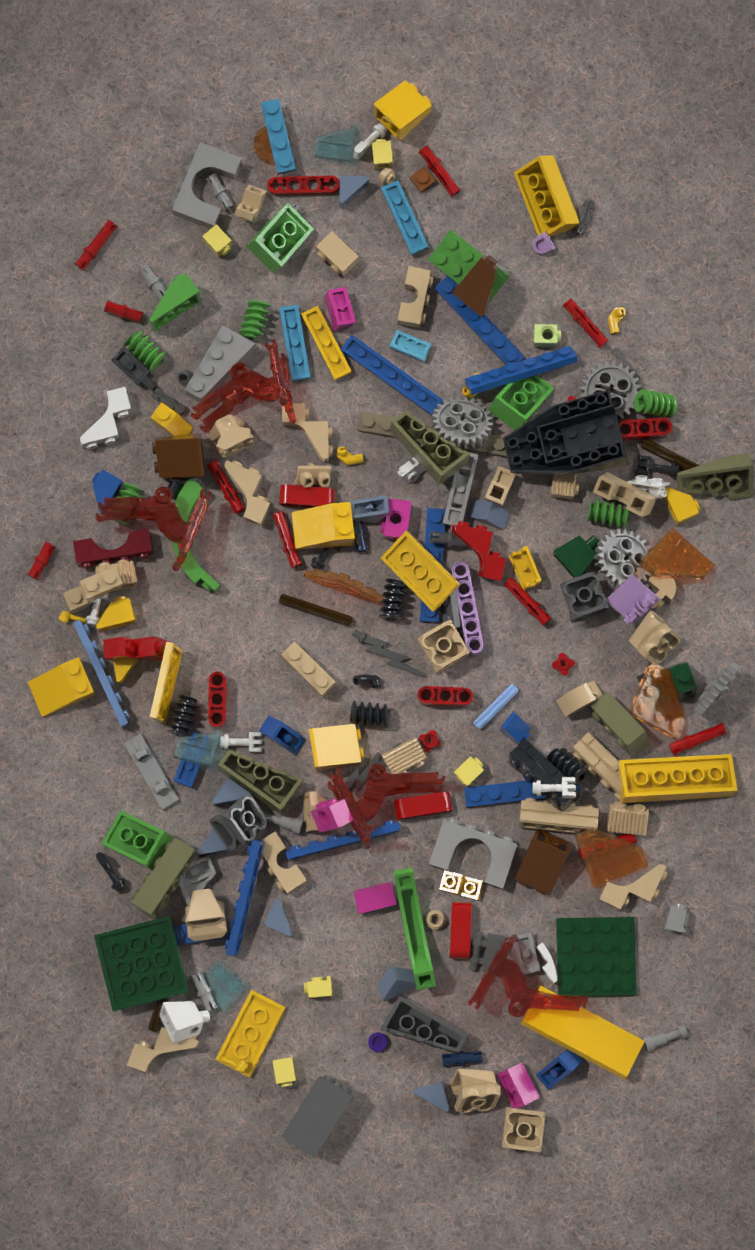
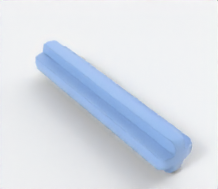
[473,684,519,730]

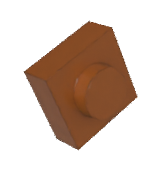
[410,166,436,193]

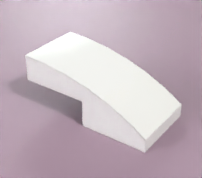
[536,942,557,984]

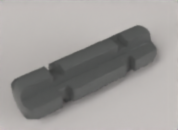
[574,199,595,235]
[151,388,186,415]

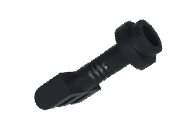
[635,455,679,478]
[310,546,343,571]
[96,852,126,892]

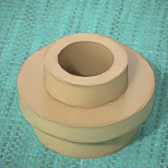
[378,168,395,186]
[426,910,445,930]

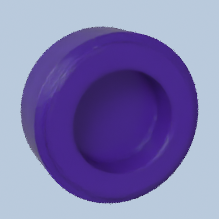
[368,1032,388,1052]

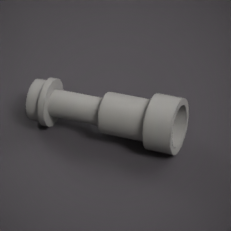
[262,810,304,835]
[642,1026,688,1052]

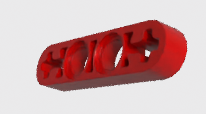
[267,175,340,196]

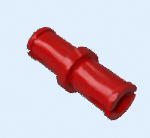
[104,300,143,323]
[27,541,56,581]

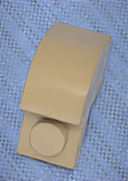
[234,185,267,223]
[484,466,516,507]
[647,566,676,611]
[556,681,603,717]

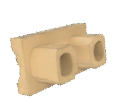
[295,463,332,487]

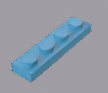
[261,99,296,175]
[381,180,429,256]
[279,305,311,382]

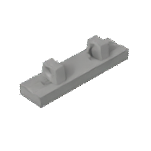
[443,452,479,526]
[124,733,179,810]

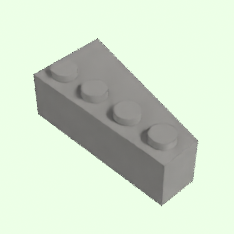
[185,325,256,404]

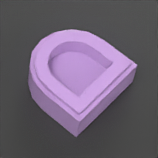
[532,231,555,254]

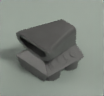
[560,572,609,623]
[209,794,267,850]

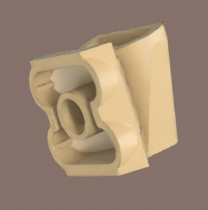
[209,415,254,459]
[628,610,682,666]
[418,620,470,674]
[185,889,227,941]
[450,1069,501,1113]
[502,1107,546,1152]

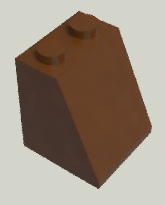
[452,255,499,317]
[152,433,205,478]
[515,829,572,895]

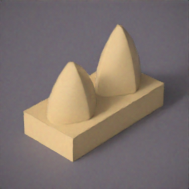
[303,791,328,832]

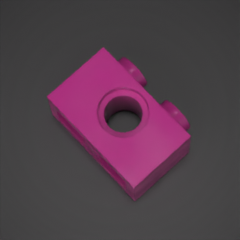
[380,498,412,541]
[310,798,353,833]

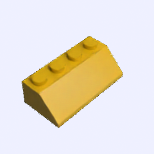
[513,155,580,237]

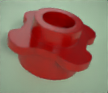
[552,653,575,676]
[419,730,441,752]

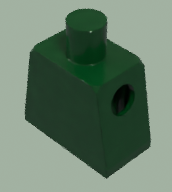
[553,535,599,578]
[665,662,697,702]

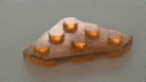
[639,528,716,580]
[303,569,382,603]
[629,662,686,740]
[575,828,648,887]

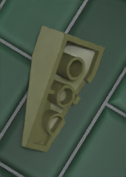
[677,453,753,500]

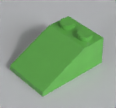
[246,202,314,273]
[149,273,201,332]
[488,375,555,430]
[102,810,174,871]

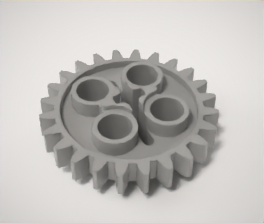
[580,361,641,420]
[431,396,493,449]
[594,529,655,588]
[693,661,740,716]

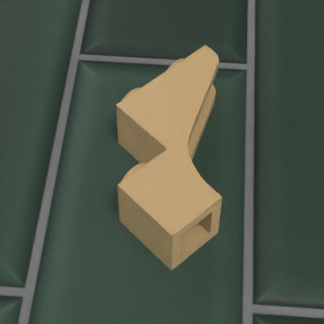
[282,403,333,462]
[225,460,270,527]
[63,566,123,614]
[598,864,668,910]
[127,1028,200,1072]

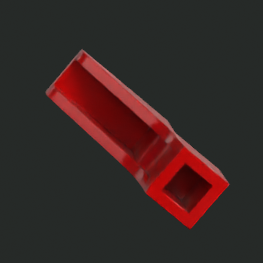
[451,521,506,581]
[103,636,171,661]

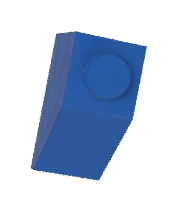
[92,469,123,516]
[500,712,531,745]
[259,715,306,756]
[536,1049,582,1090]

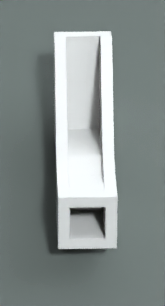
[80,387,132,450]

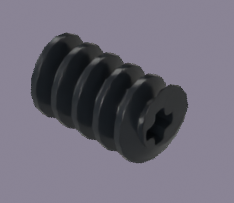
[379,579,408,620]
[167,694,201,737]
[350,701,390,729]
[547,747,589,786]

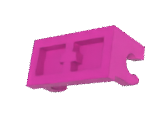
[324,287,356,332]
[353,882,397,914]
[497,1062,540,1109]

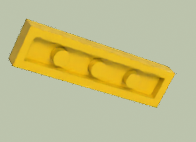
[301,306,352,381]

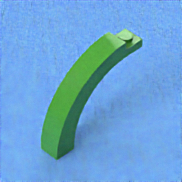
[171,477,220,593]
[393,867,436,990]

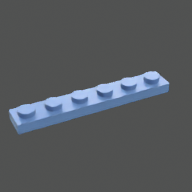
[73,620,131,729]

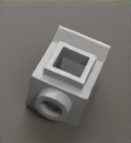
[664,904,689,934]

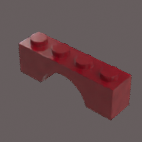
[73,529,153,569]

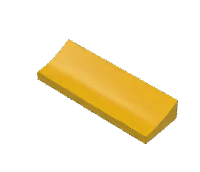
[618,754,737,803]
[521,985,645,1080]

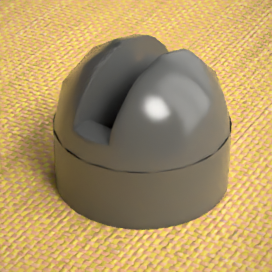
[177,370,194,386]

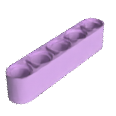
[452,562,483,656]

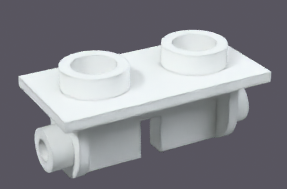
[397,457,426,485]
[628,475,670,499]

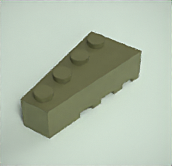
[390,411,470,485]
[217,749,304,815]
[132,837,197,920]

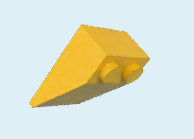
[291,502,355,550]
[28,657,95,717]

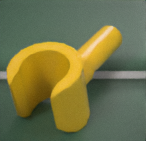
[58,611,86,624]
[221,1057,249,1073]

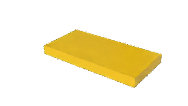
[380,531,460,612]
[150,642,182,724]
[215,990,286,1078]

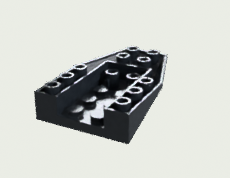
[503,389,629,475]

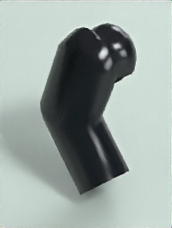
[353,674,381,689]

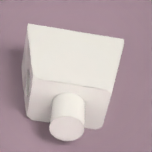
[160,1001,210,1043]

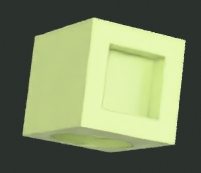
[534,324,561,347]

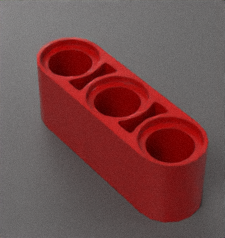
[619,418,672,441]
[279,484,335,508]
[208,671,227,729]
[417,686,473,707]
[394,792,452,820]
[450,902,472,959]

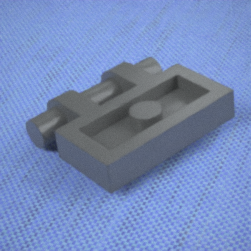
[469,931,508,975]

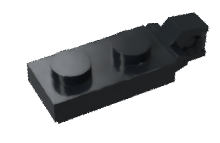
[111,346,159,391]

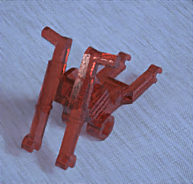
[190,339,297,432]
[95,486,212,571]
[327,764,445,849]
[468,935,588,1017]

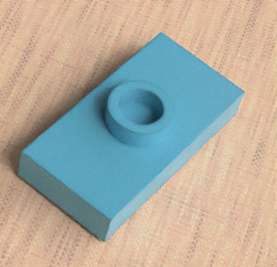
[389,330,431,362]

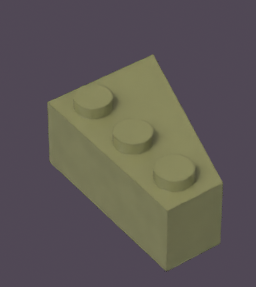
[590,692,650,759]

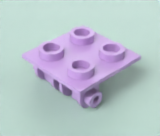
[606,574,660,625]

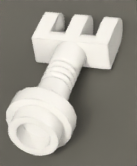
[353,123,387,160]
[86,593,109,627]
[220,732,263,752]
[533,777,576,798]

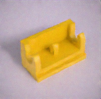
[508,546,542,590]

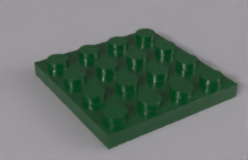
[94,916,189,1012]
[556,917,637,997]

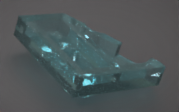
[314,125,356,162]
[174,731,221,767]
[205,960,248,1014]

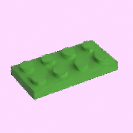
[427,229,510,302]

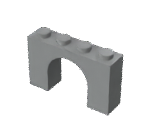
[171,142,242,229]
[429,818,517,890]

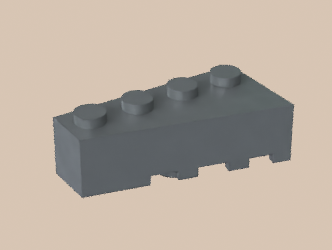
[380,994,469,1052]

